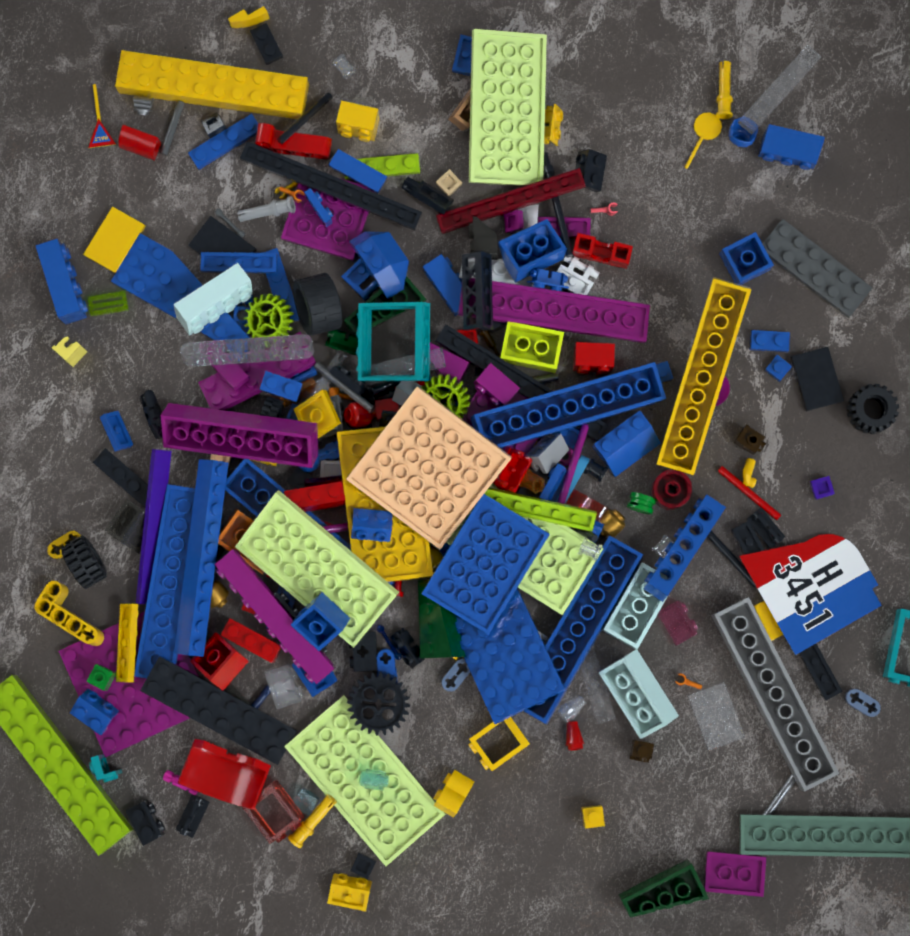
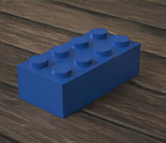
[36,239,88,325]

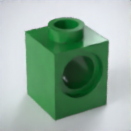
[86,664,116,691]

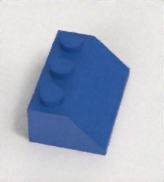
[758,124,825,170]
[498,219,567,283]
[592,410,661,477]

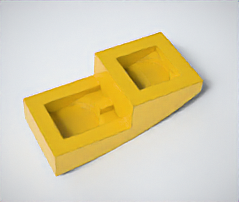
[228,6,269,28]

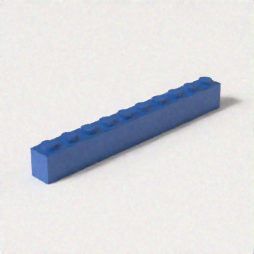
[174,459,229,657]

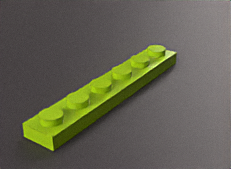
[484,488,597,532]

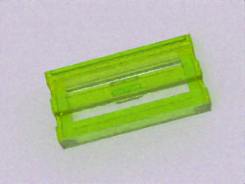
[88,291,129,316]

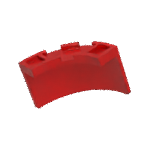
[178,739,271,810]

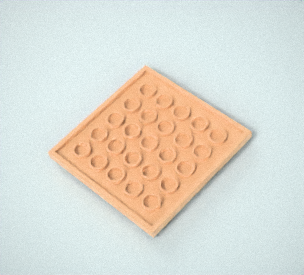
[346,386,512,549]

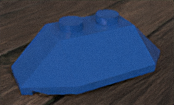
[349,231,409,299]

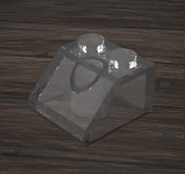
[264,665,304,710]

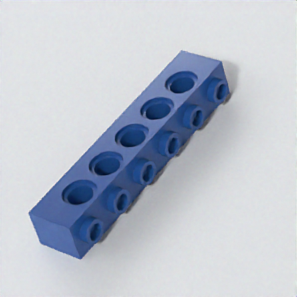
[643,495,726,602]

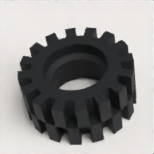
[260,396,284,418]

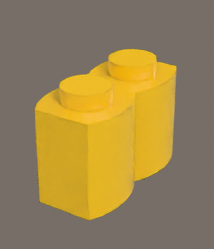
[433,770,475,818]

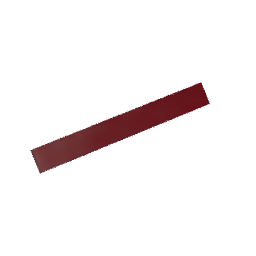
[436,168,586,234]

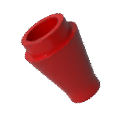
[565,721,585,751]

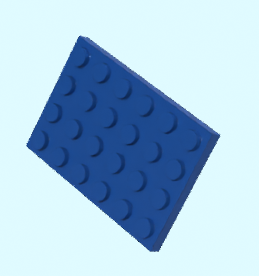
[421,494,550,635]
[455,588,566,724]

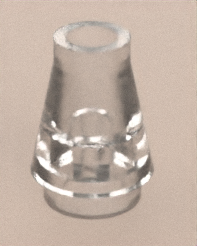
[557,695,586,723]

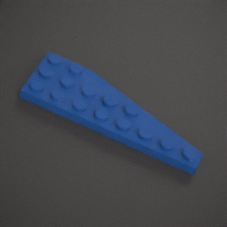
[111,233,251,355]

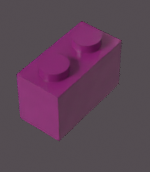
[473,363,520,407]

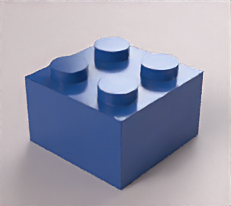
[719,232,774,285]
[291,592,351,651]

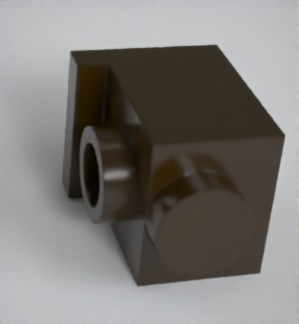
[734,424,766,455]
[629,740,654,763]

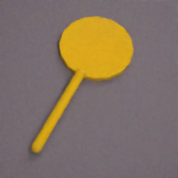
[685,112,722,169]

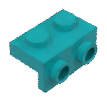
[89,754,122,783]

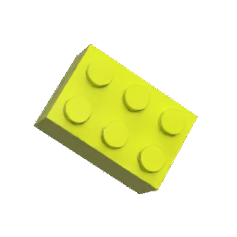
[500,322,564,373]

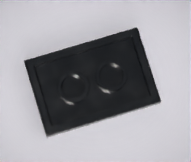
[188,216,257,255]
[791,347,844,412]

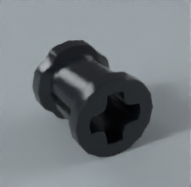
[584,458,608,482]

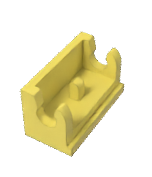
[52,337,87,367]

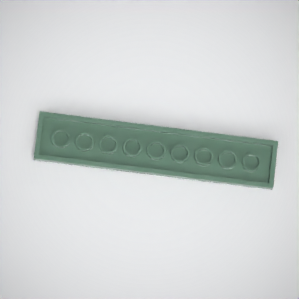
[740,814,910,858]

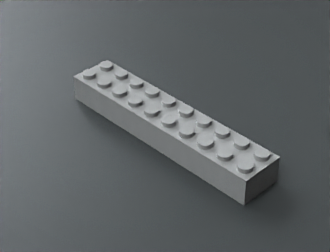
[711,597,839,791]

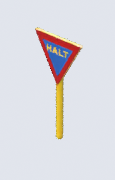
[88,84,116,148]

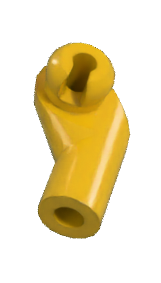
[743,458,757,488]

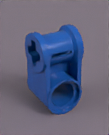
[377,648,398,684]

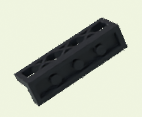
[462,251,493,331]

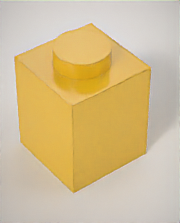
[581,805,605,829]

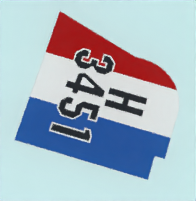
[739,534,882,655]

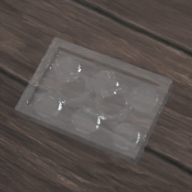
[687,682,745,751]

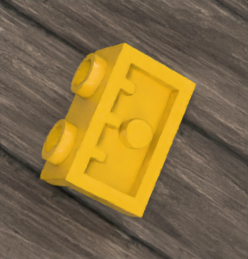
[327,873,372,911]

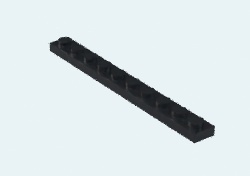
[240,141,422,231]
[435,324,608,442]
[93,448,228,578]
[731,521,843,701]

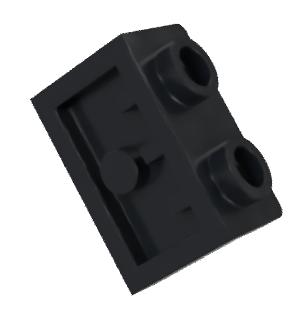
[125,800,165,846]

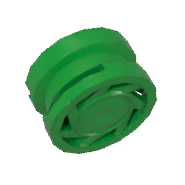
[627,492,656,515]

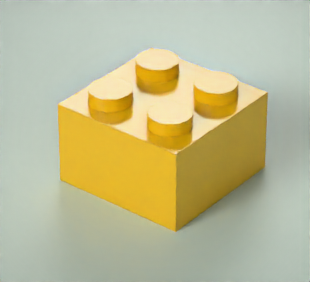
[336,101,380,142]

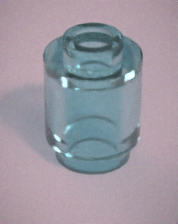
[360,769,389,791]

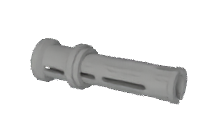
[237,196,296,222]

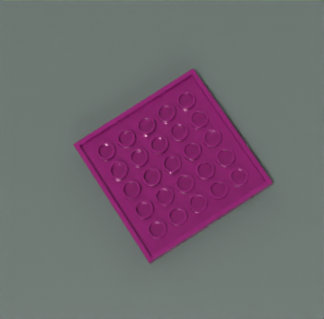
[59,611,199,758]

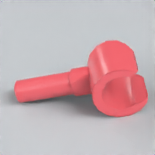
[591,202,618,216]

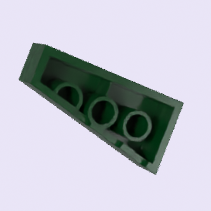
[343,276,427,336]
[418,580,466,658]
[618,859,709,918]

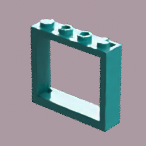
[356,302,430,381]
[883,608,910,687]

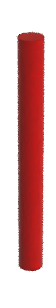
[717,466,781,521]

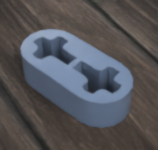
[442,659,470,692]
[845,689,881,717]

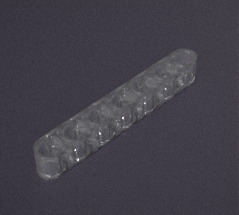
[180,334,315,367]

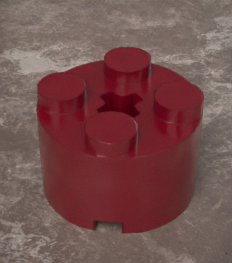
[651,470,692,510]

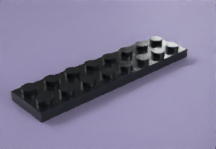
[140,656,297,765]

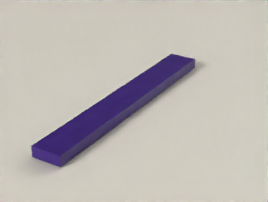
[136,449,172,604]

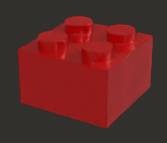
[573,342,615,376]
[190,632,249,691]

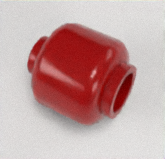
[344,402,374,427]

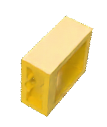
[468,717,530,771]

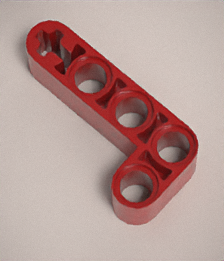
[255,123,332,159]

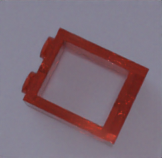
[242,780,305,844]

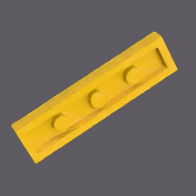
[116,604,139,683]

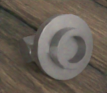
[133,96,154,115]

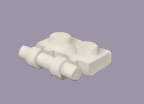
[557,256,600,295]

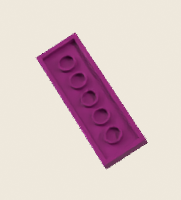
[198,332,316,410]

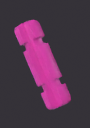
[163,770,198,795]

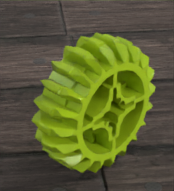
[243,294,295,345]
[421,374,470,419]

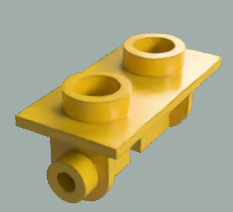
[544,104,563,146]

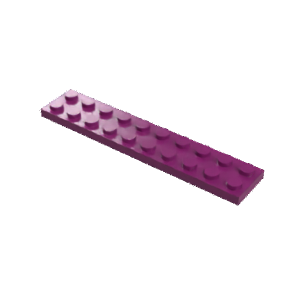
[458,278,650,343]

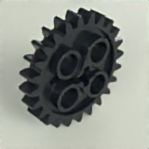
[347,671,410,736]

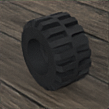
[847,384,899,434]
[61,535,107,589]

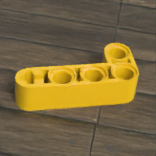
[35,581,104,646]

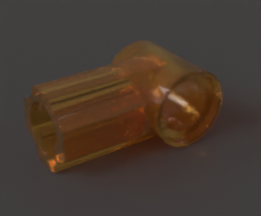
[519,469,545,494]

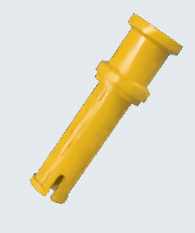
[716,61,733,119]
[288,794,337,848]

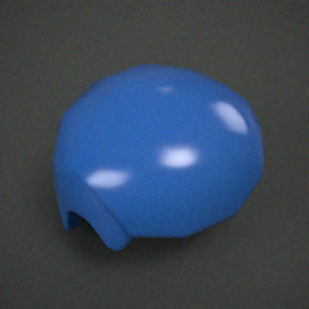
[728,117,758,147]

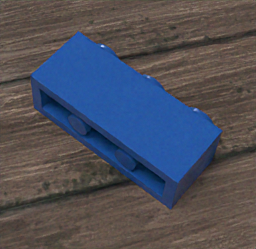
[423,254,462,316]

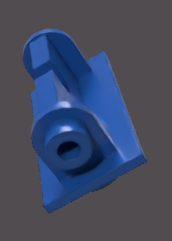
[527,268,569,291]

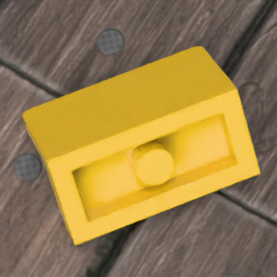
[754,601,784,641]

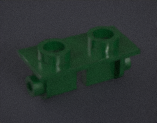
[325,330,358,355]

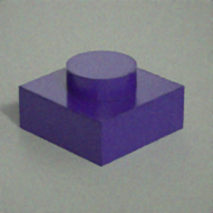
[810,476,835,500]

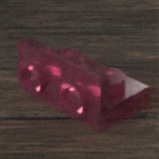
[658,600,698,646]

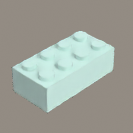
[174,263,253,336]
[602,562,668,650]
[599,649,679,739]

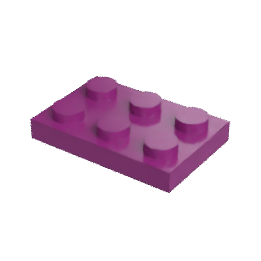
[704,851,766,897]

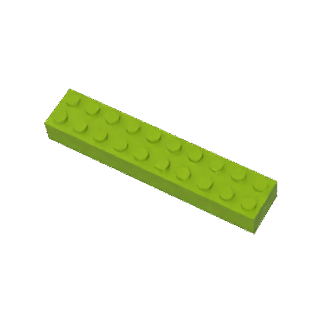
[0,675,134,856]

